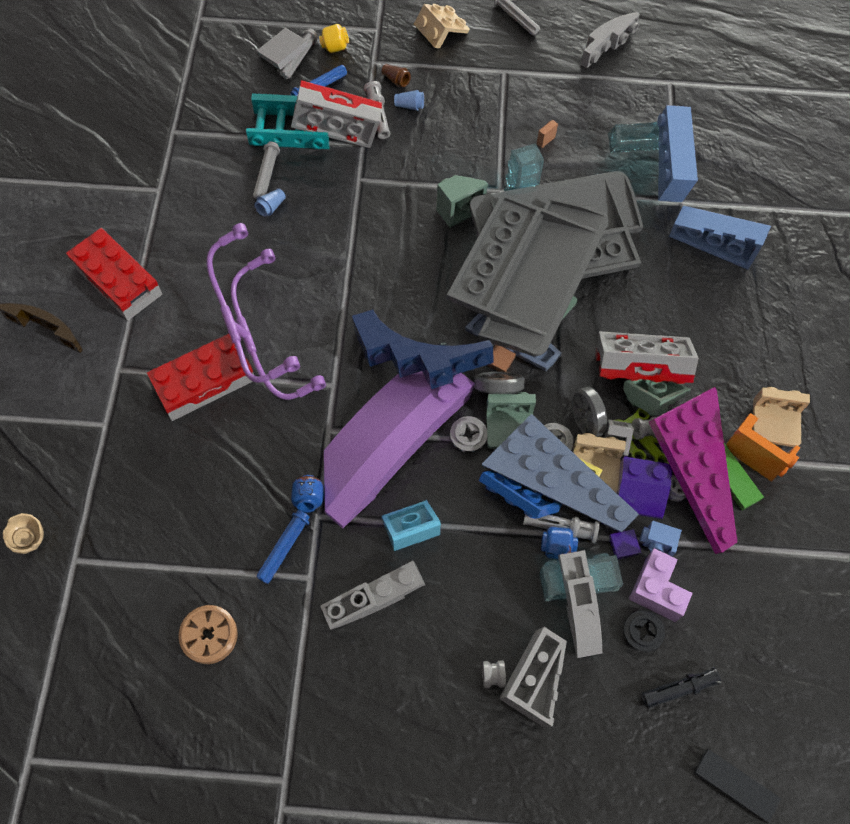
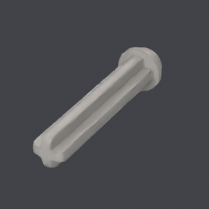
[493,0,540,36]
[280,29,318,79]
[253,142,280,199]

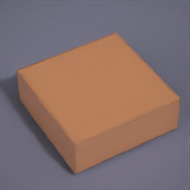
[537,120,558,148]
[487,345,516,372]

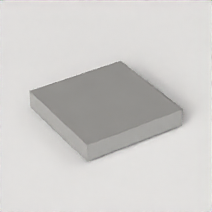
[257,28,309,69]

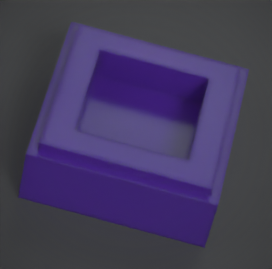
[609,529,641,560]

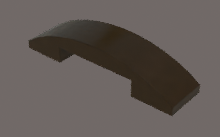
[0,303,83,353]

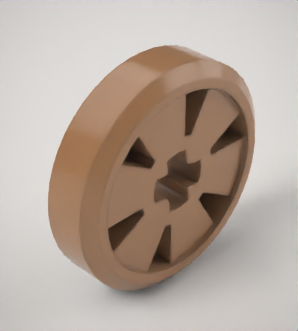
[179,605,238,664]

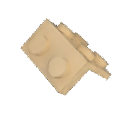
[414,4,470,48]
[753,387,810,447]
[573,433,626,493]

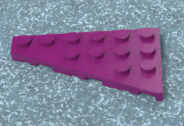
[648,387,737,554]

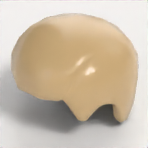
[3,513,44,554]

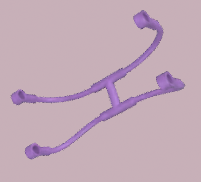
[207,223,326,400]

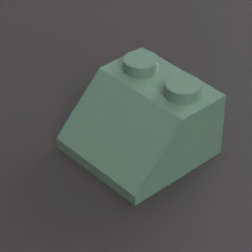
[436,175,488,228]

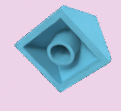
[382,500,441,551]

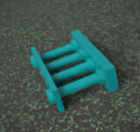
[246,93,330,149]

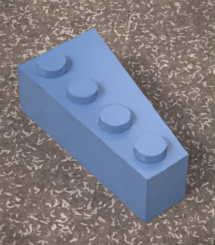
[657,105,698,202]
[669,205,771,270]

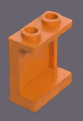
[726,413,800,482]

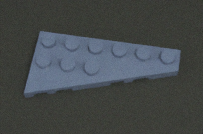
[481,414,639,533]

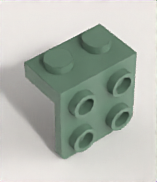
[486,392,536,449]

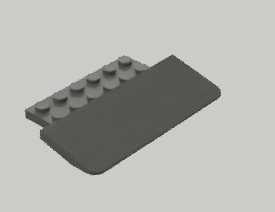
[470,171,643,279]
[447,193,608,356]

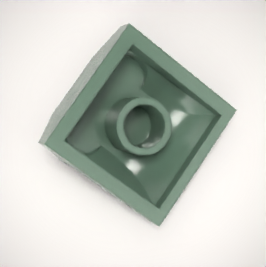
[623,379,691,417]

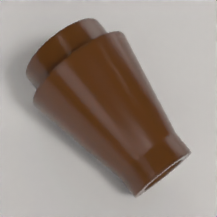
[381,64,411,87]

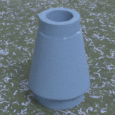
[394,90,424,111]
[255,188,286,217]

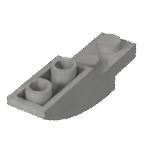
[581,12,640,68]
[558,550,603,658]
[321,561,425,630]

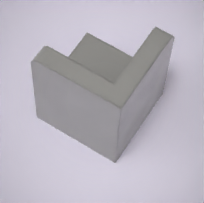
[604,419,634,456]

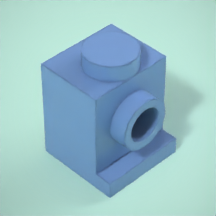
[640,521,682,557]

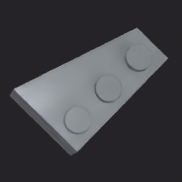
[499,627,567,727]

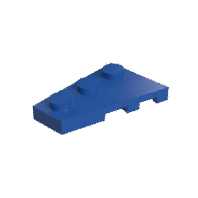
[479,470,562,519]

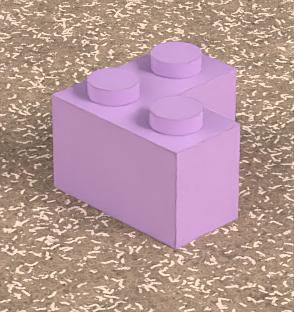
[629,548,692,622]

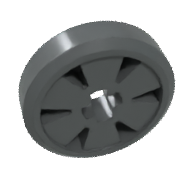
[473,372,525,394]
[572,387,607,437]

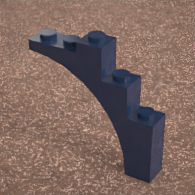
[352,310,494,389]

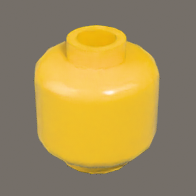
[319,24,349,53]

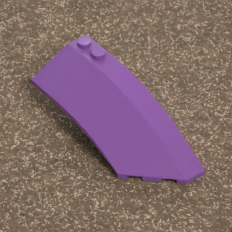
[324,371,475,529]

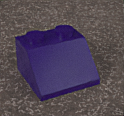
[617,456,672,519]

